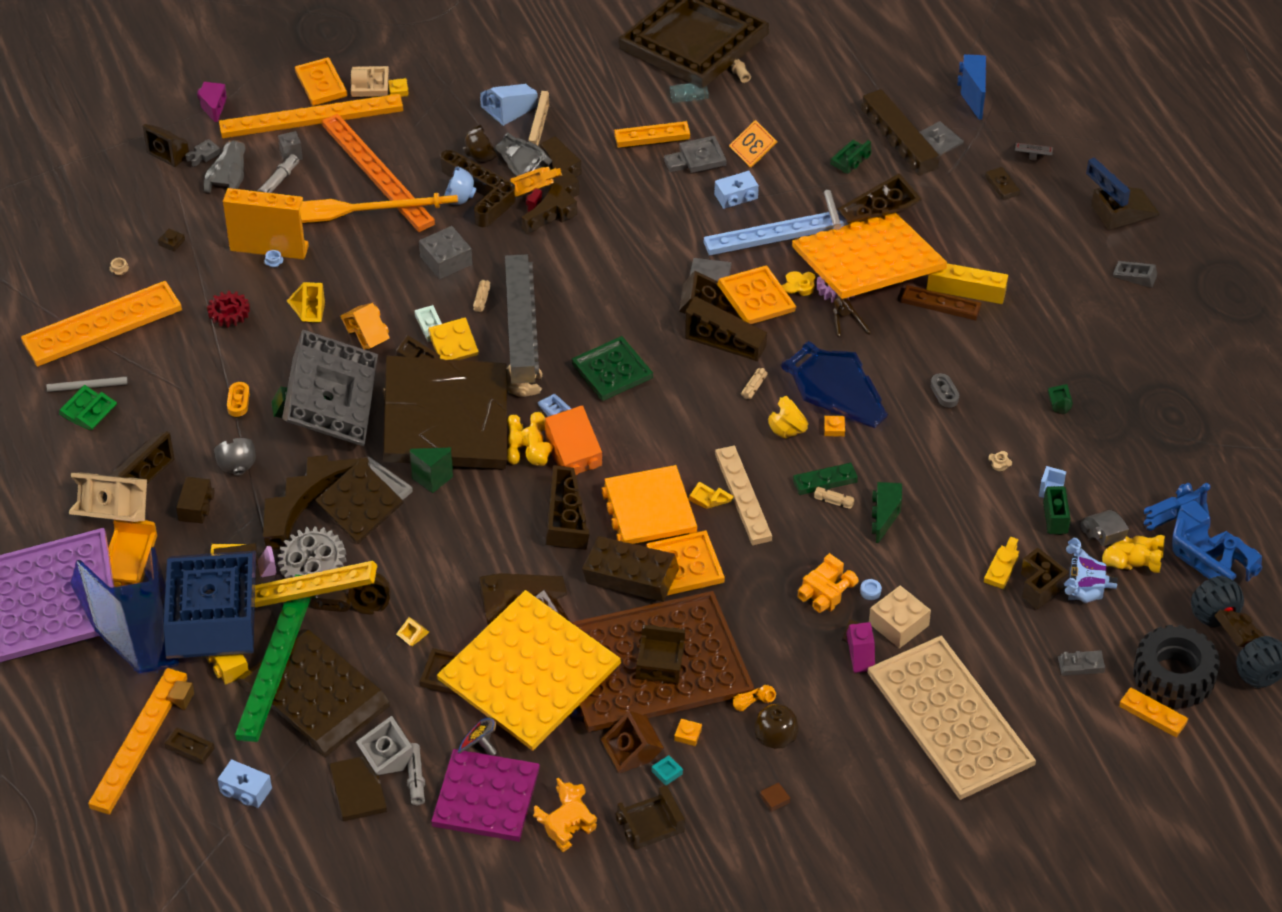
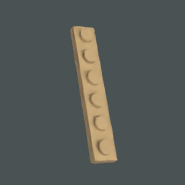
[715,445,772,545]

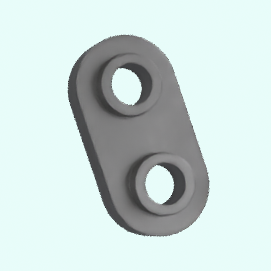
[931,373,959,407]

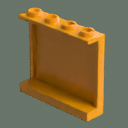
[223,188,309,259]
[602,465,697,544]

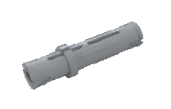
[257,154,299,193]
[407,743,425,805]

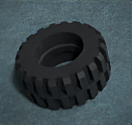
[1133,625,1220,709]

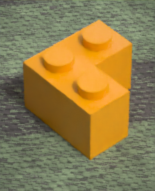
[340,303,390,350]

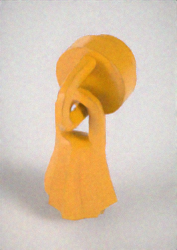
[733,685,776,711]

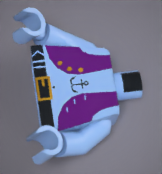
[1064,538,1118,603]

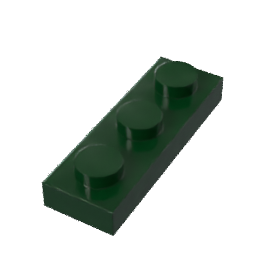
[793,462,858,496]

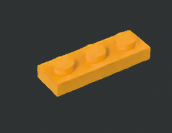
[1119,687,1188,738]

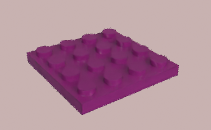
[432,749,540,842]

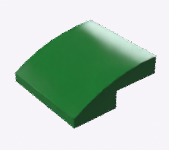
[59,385,117,430]

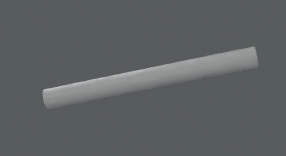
[47,377,128,392]

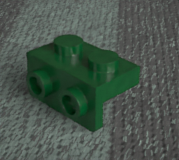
[830,140,872,174]

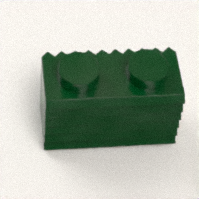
[1043,486,1071,534]

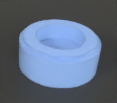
[860,579,882,600]

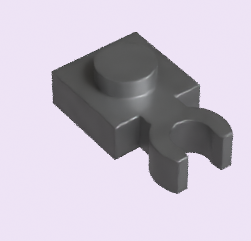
[186,139,221,167]

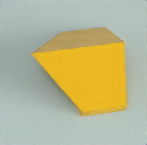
[287,282,325,322]

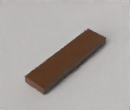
[901,285,981,321]

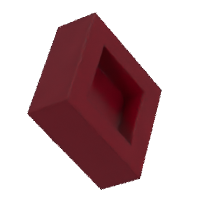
[526,188,542,212]

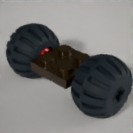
[1191,576,1282,688]

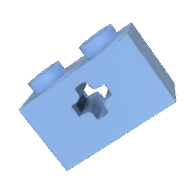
[715,171,758,209]
[218,759,272,808]

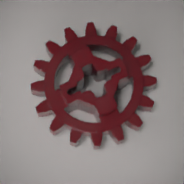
[207,291,250,327]

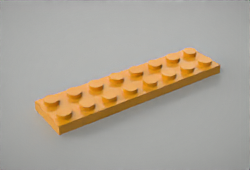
[21,281,182,367]

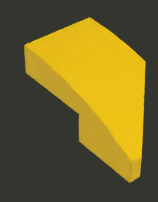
[688,482,734,509]

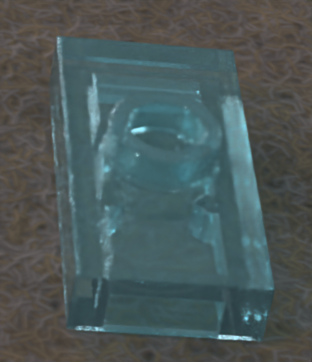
[670,83,709,103]

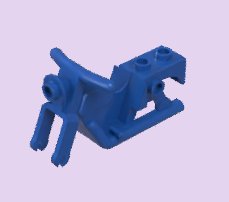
[1144,483,1262,582]

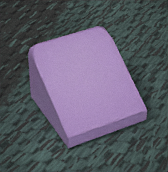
[258,546,276,577]

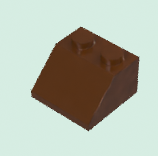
[601,711,664,773]

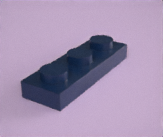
[1086,158,1130,207]

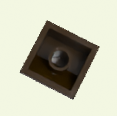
[143,124,189,167]

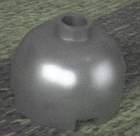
[214,438,256,475]

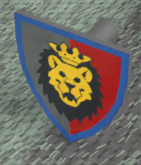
[458,718,497,756]

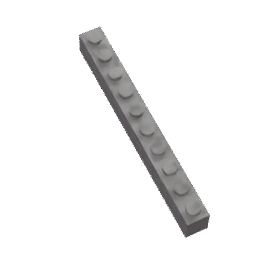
[505,254,539,384]

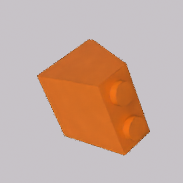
[545,406,602,475]

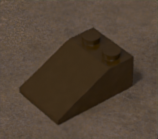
[679,271,741,319]

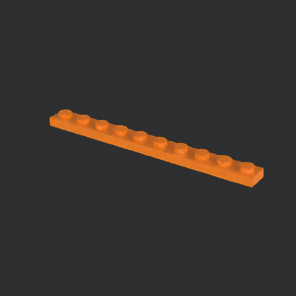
[322,113,435,232]

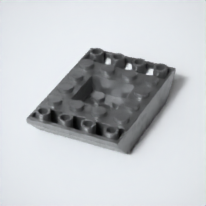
[282,330,378,446]

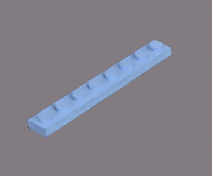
[704,211,851,255]

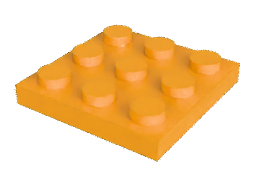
[717,265,796,324]
[646,531,725,595]

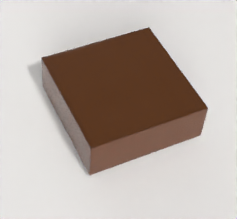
[760,782,791,812]

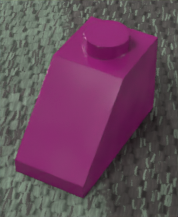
[197,82,227,122]
[846,622,875,673]

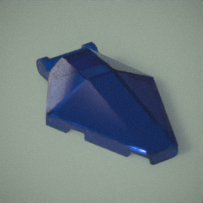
[781,341,889,428]

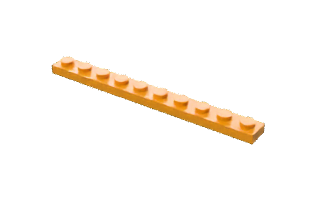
[219,94,403,138]

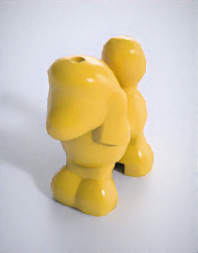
[507,412,553,466]
[1102,535,1165,573]

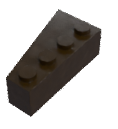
[685,296,767,362]

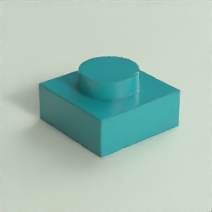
[652,755,683,785]

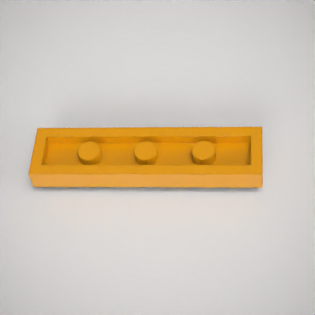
[614,121,690,148]

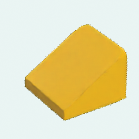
[397,617,429,646]

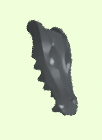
[495,132,552,176]
[204,140,246,193]

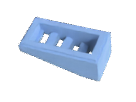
[538,394,571,417]

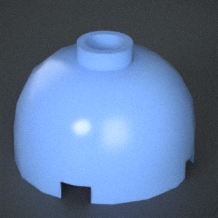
[444,166,476,205]

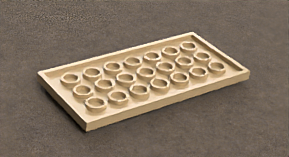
[868,635,1036,800]

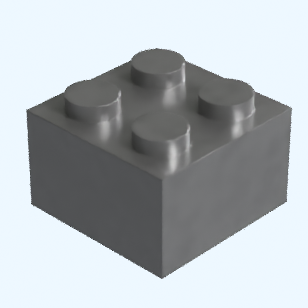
[419,226,472,280]

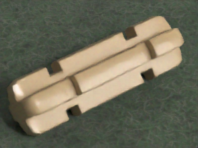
[473,280,490,312]
[741,368,767,400]
[814,487,854,509]

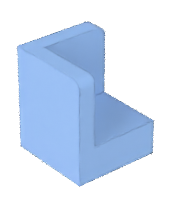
[1039,466,1066,498]

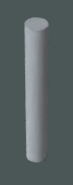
[824,190,841,230]

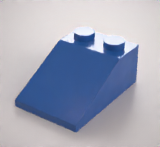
[957,54,986,120]

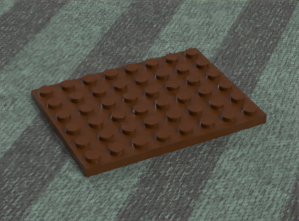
[571,591,755,732]

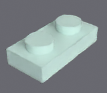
[415,305,442,342]

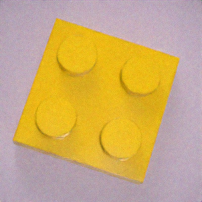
[428,317,478,360]

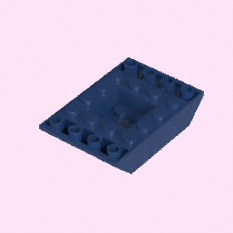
[164,551,256,659]

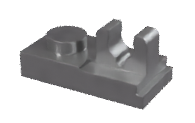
[1058,651,1105,676]

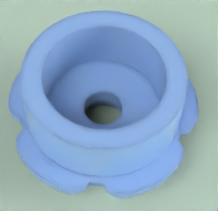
[264,250,283,267]

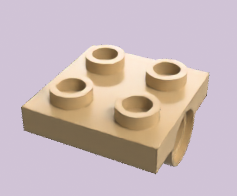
[351,66,389,97]

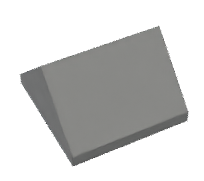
[356,716,414,775]

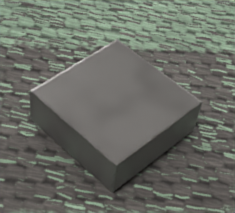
[664,152,687,172]

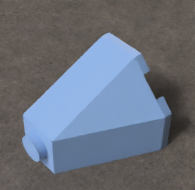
[480,84,538,126]

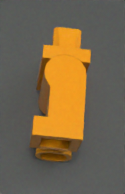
[797,553,859,613]

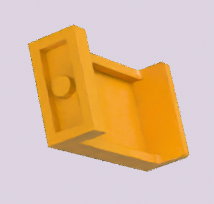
[108,519,157,589]

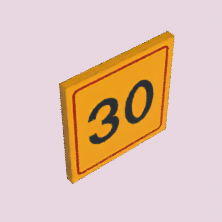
[729,120,777,168]

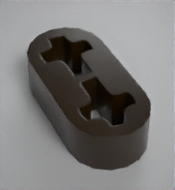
[310,591,351,612]

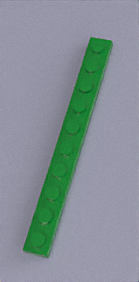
[235,574,312,742]

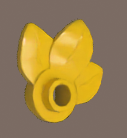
[781,271,816,296]

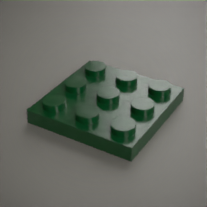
[572,336,653,401]

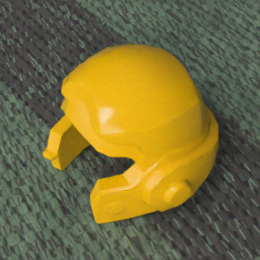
[768,396,808,439]

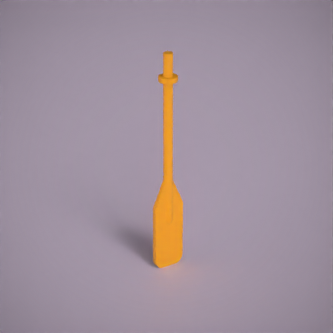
[300,193,458,223]

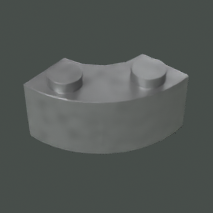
[1080,510,1129,547]

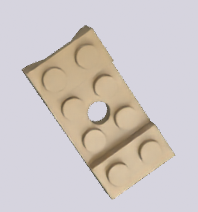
[69,472,147,522]

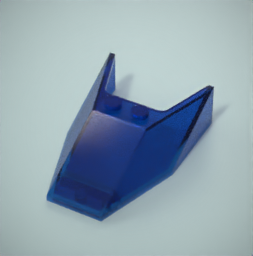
[70,547,179,673]

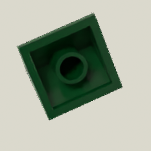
[410,447,453,493]

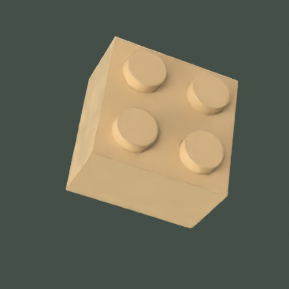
[869,585,931,648]

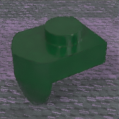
[1047,384,1073,414]

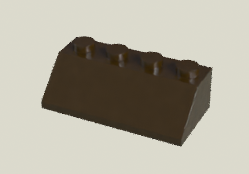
[103,431,175,501]

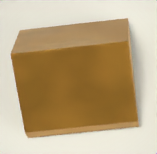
[167,680,194,710]

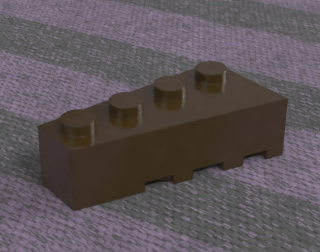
[545,465,590,550]

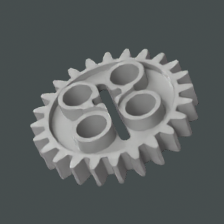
[278,526,347,579]

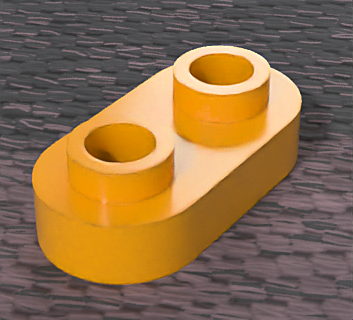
[227,382,250,417]

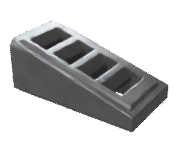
[1113,261,1157,287]

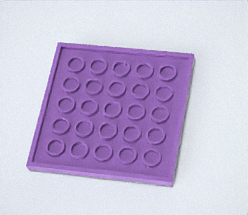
[0,528,120,662]

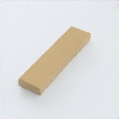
[529,91,549,146]

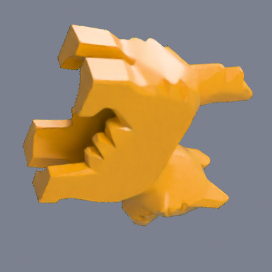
[533,778,597,852]

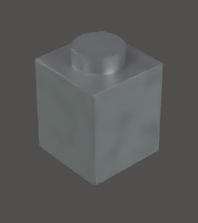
[278,131,303,161]

